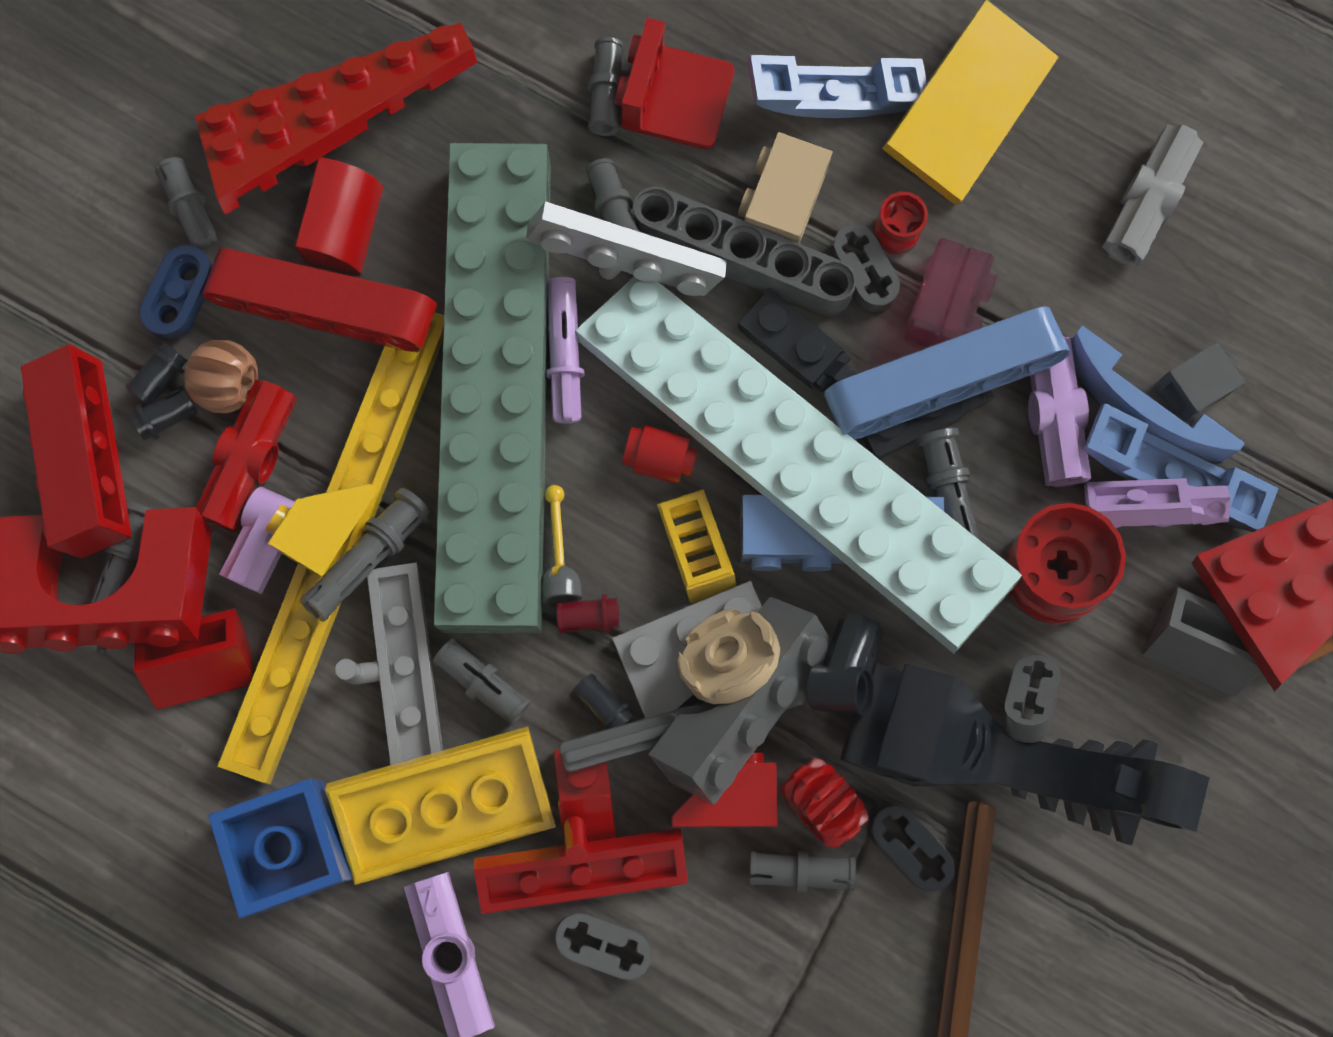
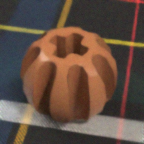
[184,340,258,413]

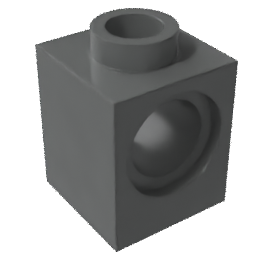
[1154,342,1246,422]

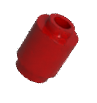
[622,425,698,485]

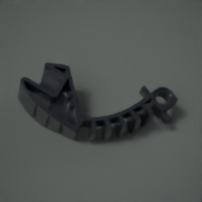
[840,662,1210,846]

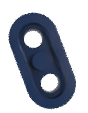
[140,245,212,340]

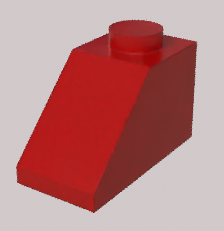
[671,753,777,827]

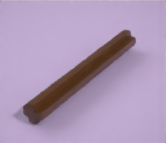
[936,801,996,1037]

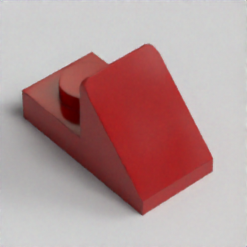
[554,750,616,842]

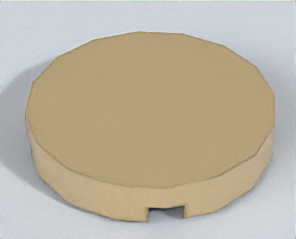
[677,609,781,704]

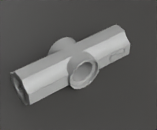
[1102,124,1204,266]

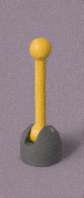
[541,485,582,604]

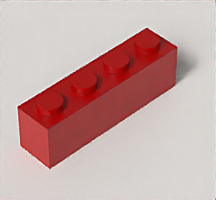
[20,344,132,559]

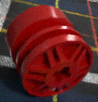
[1005,502,1126,625]

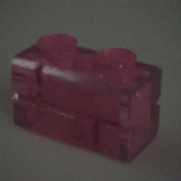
[903,238,998,347]

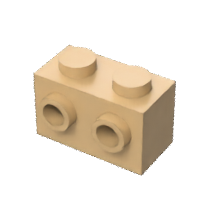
[738,132,833,244]

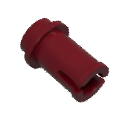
[557,594,620,634]

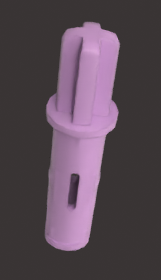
[546,277,585,424]

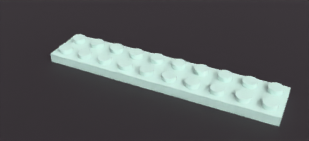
[576,277,1022,654]

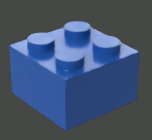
[208,778,353,919]

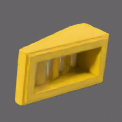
[657,489,737,603]

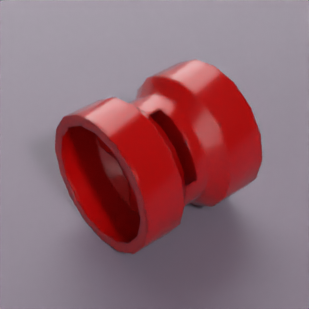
[873,191,928,254]

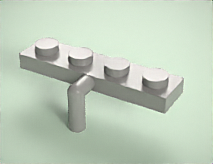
[525,202,727,296]
[335,562,443,765]

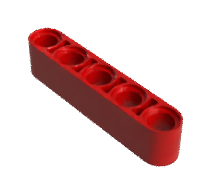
[202,248,437,353]

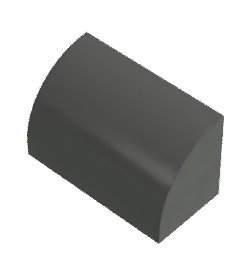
[1142,587,1261,698]

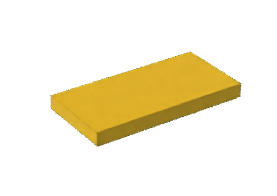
[882,0,1058,205]
[325,726,556,885]

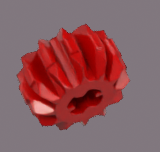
[781,758,869,848]

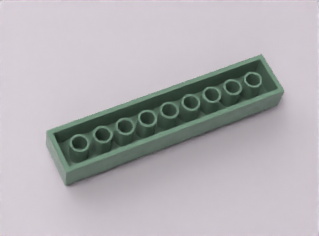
[434,143,551,634]

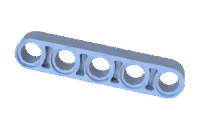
[824,306,1070,440]

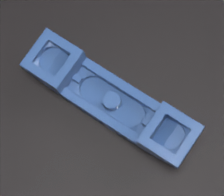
[747,55,927,118]
[1071,325,1245,462]
[1083,403,1279,532]

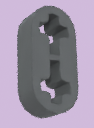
[831,224,900,313]
[1003,655,1061,743]
[555,912,652,980]

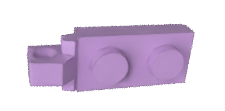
[1084,478,1230,528]

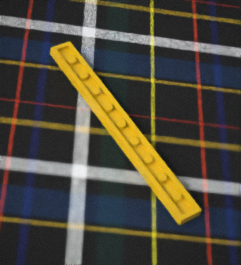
[217,313,444,784]

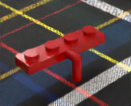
[474,816,688,914]

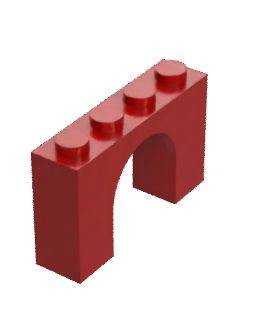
[0,507,212,654]

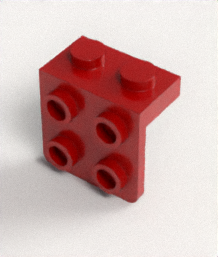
[615,18,735,150]

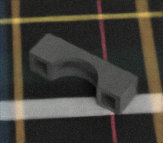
[648,597,831,805]

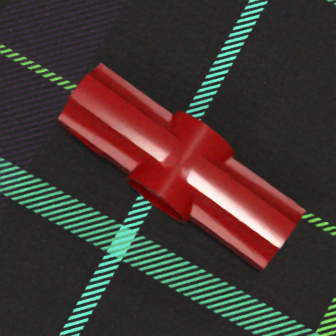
[196,379,297,532]

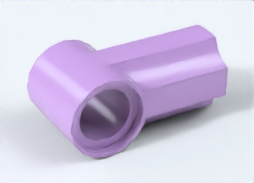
[219,487,295,594]

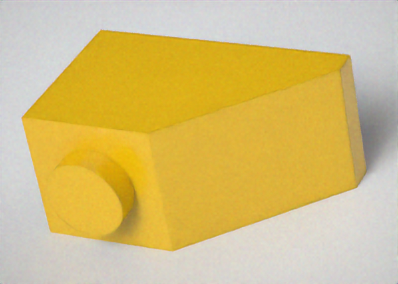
[264,484,379,577]

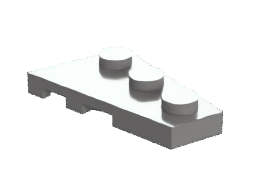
[612,581,762,718]

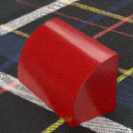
[296,157,384,275]
[134,608,255,710]

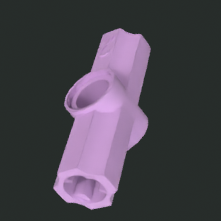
[1028,336,1091,487]
[404,872,495,1037]

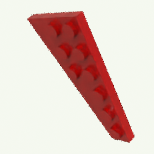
[195,22,478,215]
[1191,499,1333,692]

